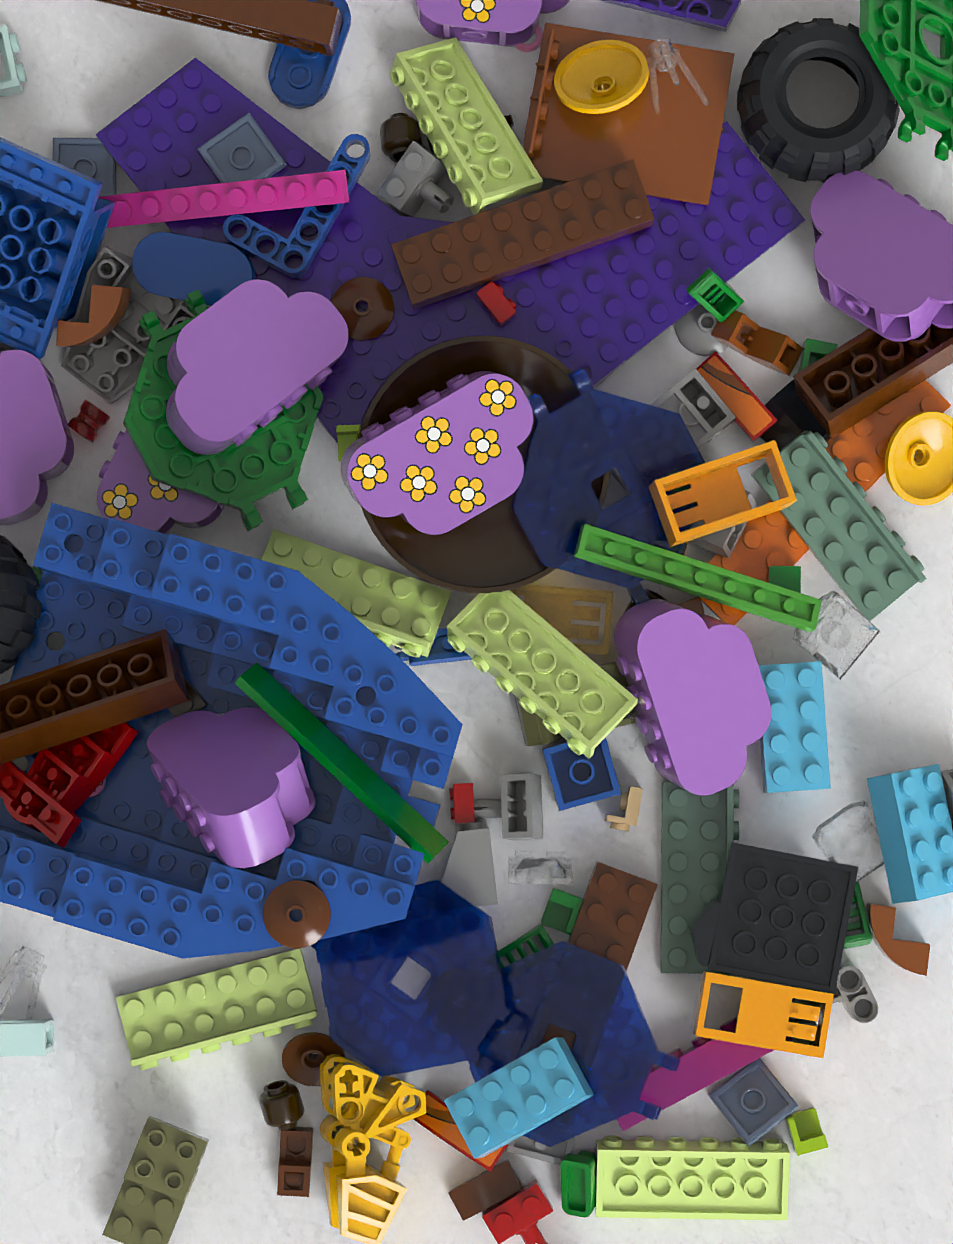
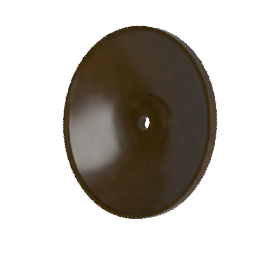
[356,335,610,593]

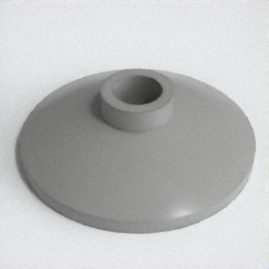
[675,304,728,356]

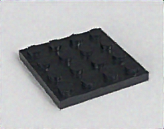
[707,842,859,994]

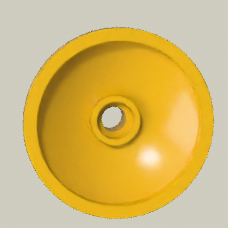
[554,40,649,114]
[885,411,953,505]

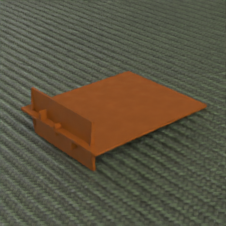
[523,23,735,205]

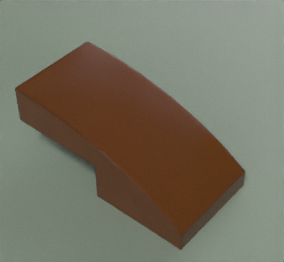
[277,1127,313,1197]
[448,1160,523,1221]

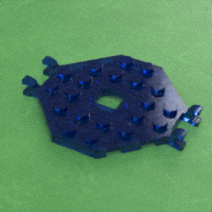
[511,368,705,605]
[310,880,527,1077]
[436,941,681,1147]

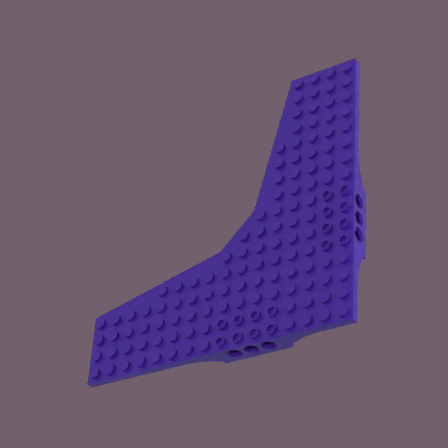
[96,57,805,444]

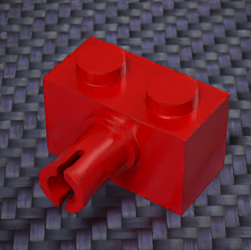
[482,1179,553,1244]

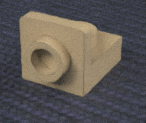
[605,786,643,831]

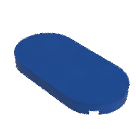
[268,0,351,109]
[132,232,256,306]

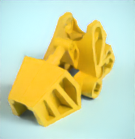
[320,1054,426,1244]

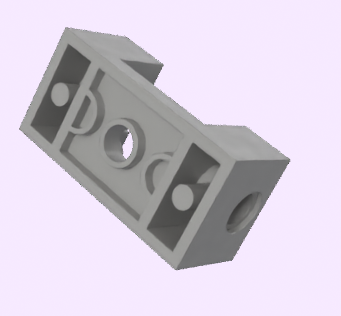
[608,368,736,503]

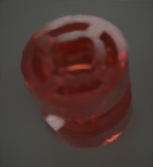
[67,400,111,443]

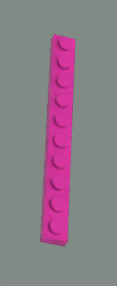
[98,169,349,228]

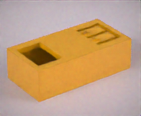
[649,440,797,547]
[693,971,834,1058]

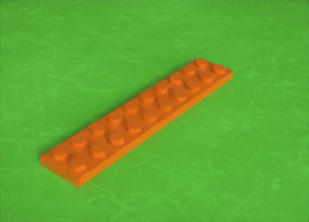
[700,380,951,626]

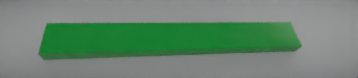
[235,662,449,864]

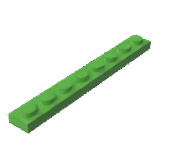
[574,524,822,632]

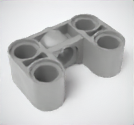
[788,964,878,1046]

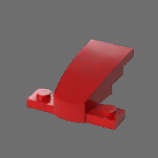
[0,722,139,847]

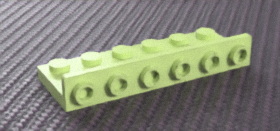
[390,37,543,215]
[261,529,451,657]
[447,590,638,759]
[116,948,318,1070]
[595,1136,790,1220]

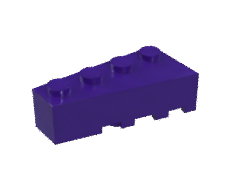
[601,0,741,32]

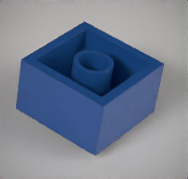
[542,737,621,811]

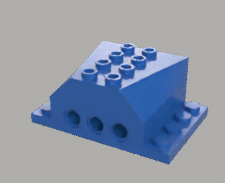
[0,137,115,360]

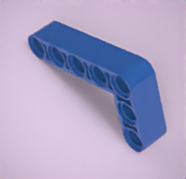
[223,134,371,278]

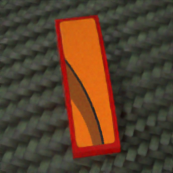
[696,352,778,443]
[414,1090,508,1172]

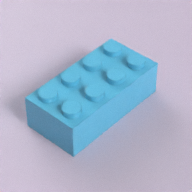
[758,661,831,793]
[867,764,953,904]
[444,1037,594,1159]

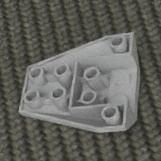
[61,246,194,404]

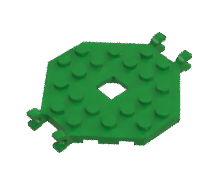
[859,0,953,161]
[123,289,323,532]

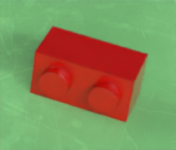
[476,281,517,326]
[449,783,475,823]

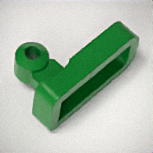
[560,1150,597,1218]

